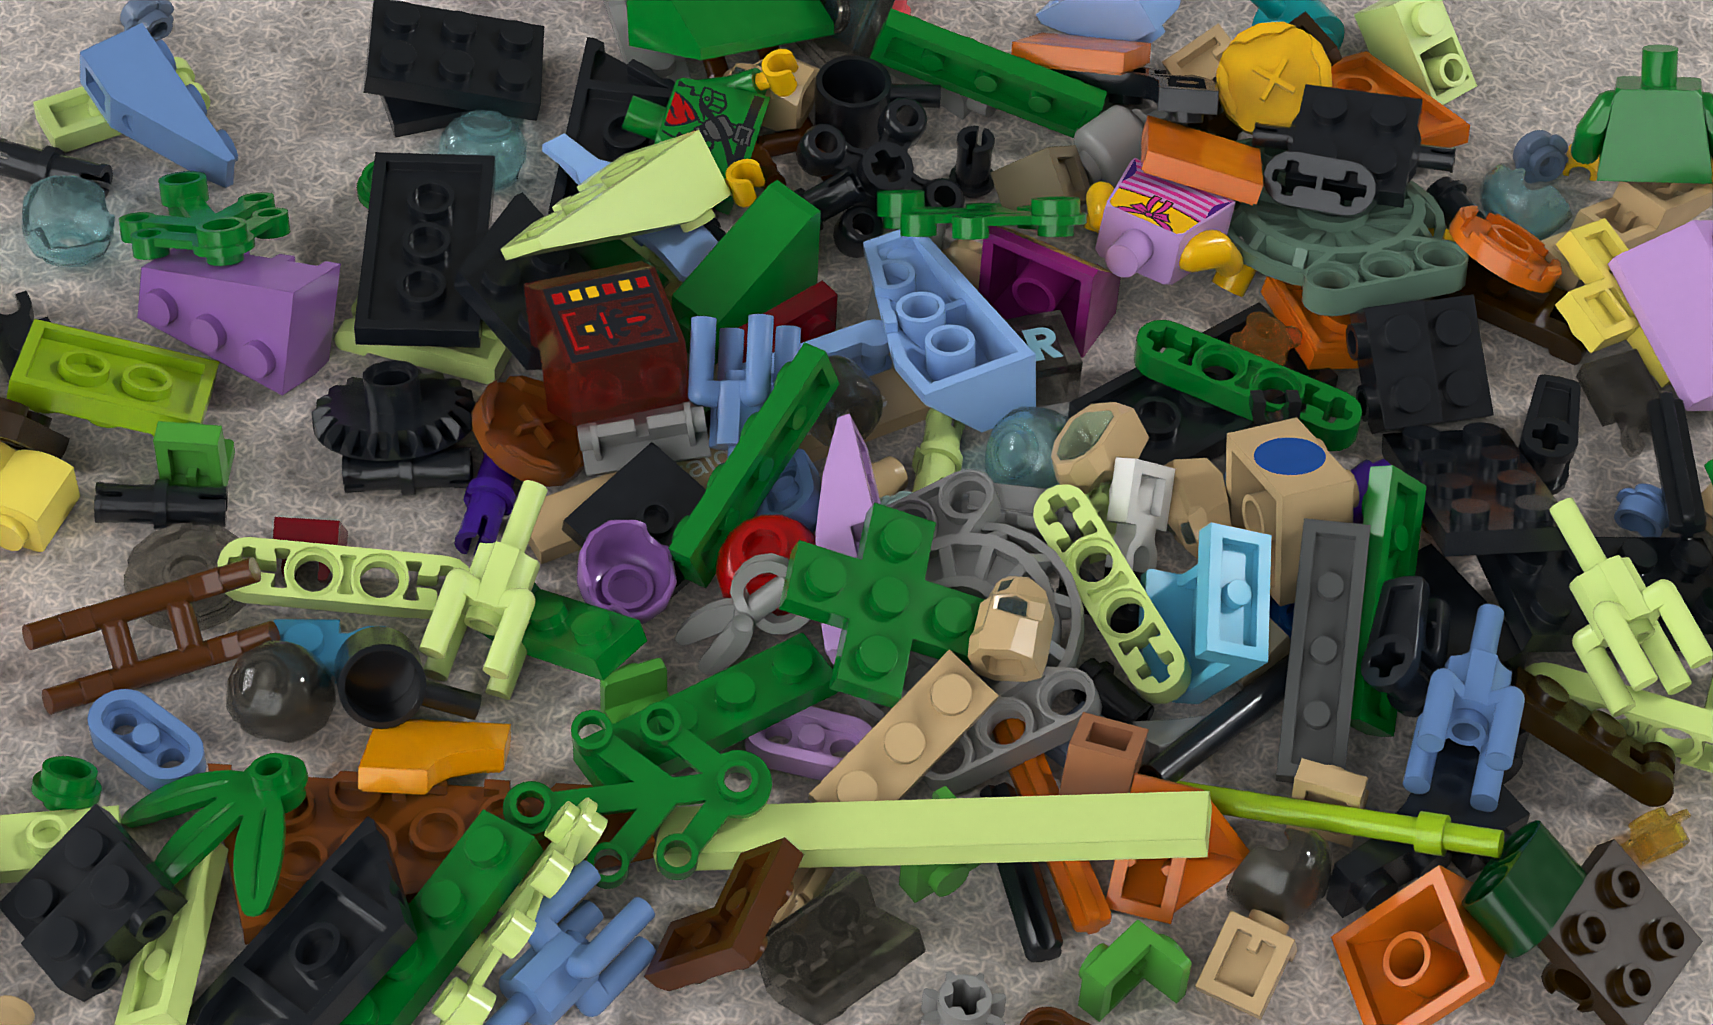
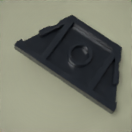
[548,37,675,215]
[454,192,663,370]
[186,816,418,1025]

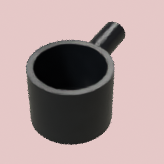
[814,55,941,149]
[334,626,482,729]

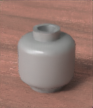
[1074,105,1147,189]

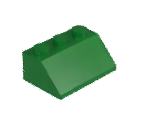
[627,0,834,60]

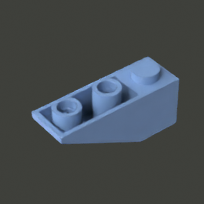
[80,23,238,188]

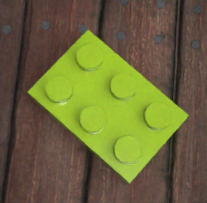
[6,319,220,437]

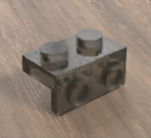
[757,871,926,1025]

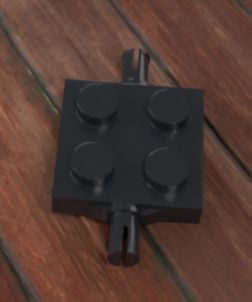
[1252,84,1456,208]

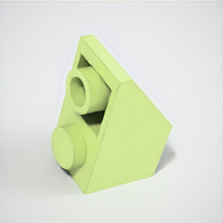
[1354,0,1477,105]

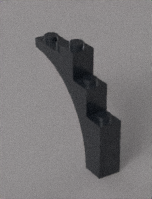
[1326,543,1530,918]

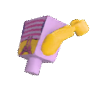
[1083,158,1257,297]

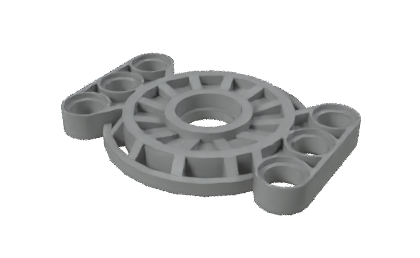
[855,469,1102,795]

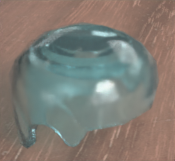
[438,110,528,192]
[1480,163,1573,240]
[21,176,115,268]
[985,406,1069,489]

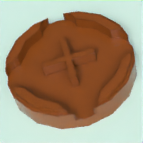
[471,375,584,487]

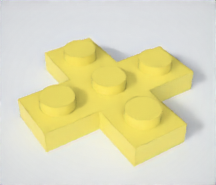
[1555,218,1671,388]

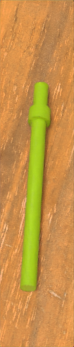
[1176,781,1504,858]

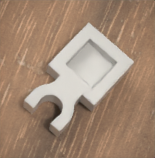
[1105,457,1175,572]

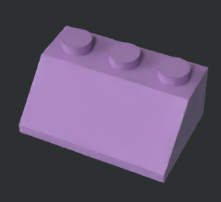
[1608,220,1713,411]

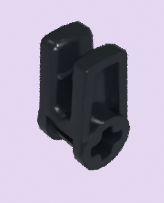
[1518,374,1581,495]
[1361,576,1452,717]

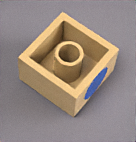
[1226,417,1359,606]

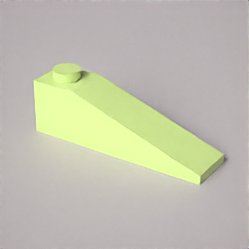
[500,130,732,260]

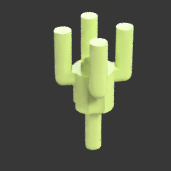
[419,480,548,700]
[1549,498,1713,717]

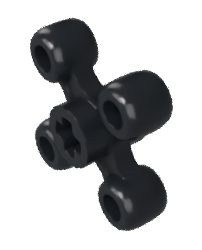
[796,97,965,258]

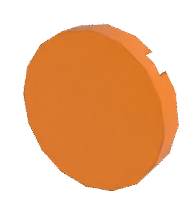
[1449,205,1562,294]

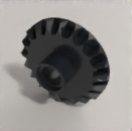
[312,360,476,461]

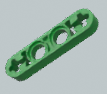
[1134,320,1362,451]

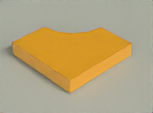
[358,719,511,795]

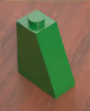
[672,180,821,365]

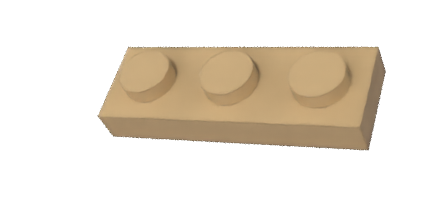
[808,649,999,803]

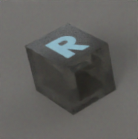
[1005,310,1083,408]

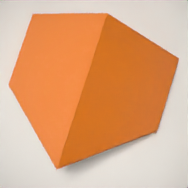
[1106,773,1254,924]

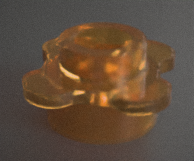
[1229,311,1302,366]

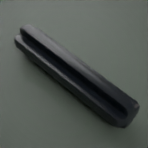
[1646,391,1707,540]
[980,782,1063,962]

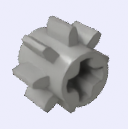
[921,971,1006,1025]

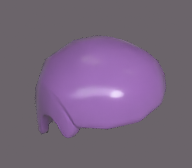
[577,520,677,624]

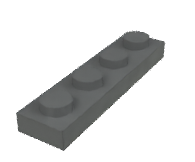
[1276,518,1371,783]

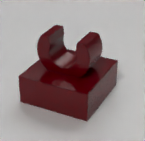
[273,517,348,584]

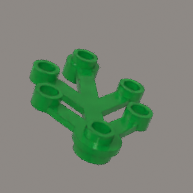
[119,171,291,266]
[877,190,1087,240]
[503,702,772,889]

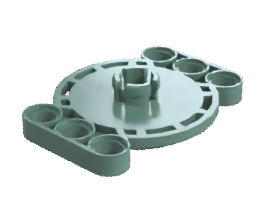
[1227,138,1469,316]

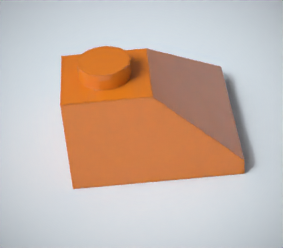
[1331,865,1505,1025]

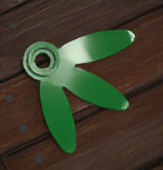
[121,753,308,917]

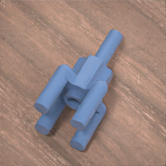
[688,314,801,459]
[1403,604,1525,812]
[484,860,656,1025]

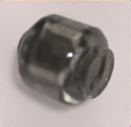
[809,355,884,447]

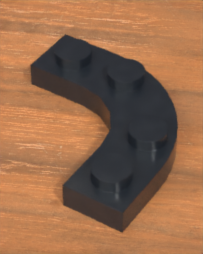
[1048,67,1219,123]

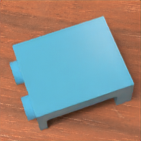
[1137,522,1272,704]

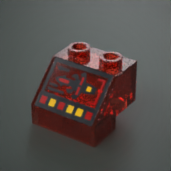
[524,261,690,426]

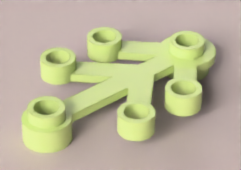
[431,797,608,1025]

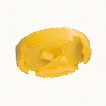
[1216,22,1332,135]

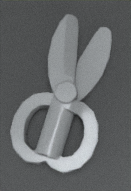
[675,553,810,676]

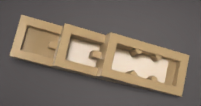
[1541,182,1713,292]

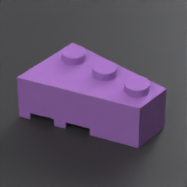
[137,248,341,396]

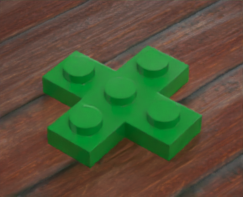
[778,502,986,708]

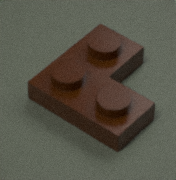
[644,837,804,991]

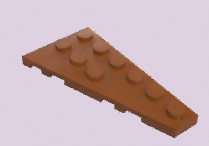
[207,763,655,945]

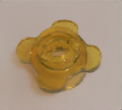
[1620,807,1691,866]

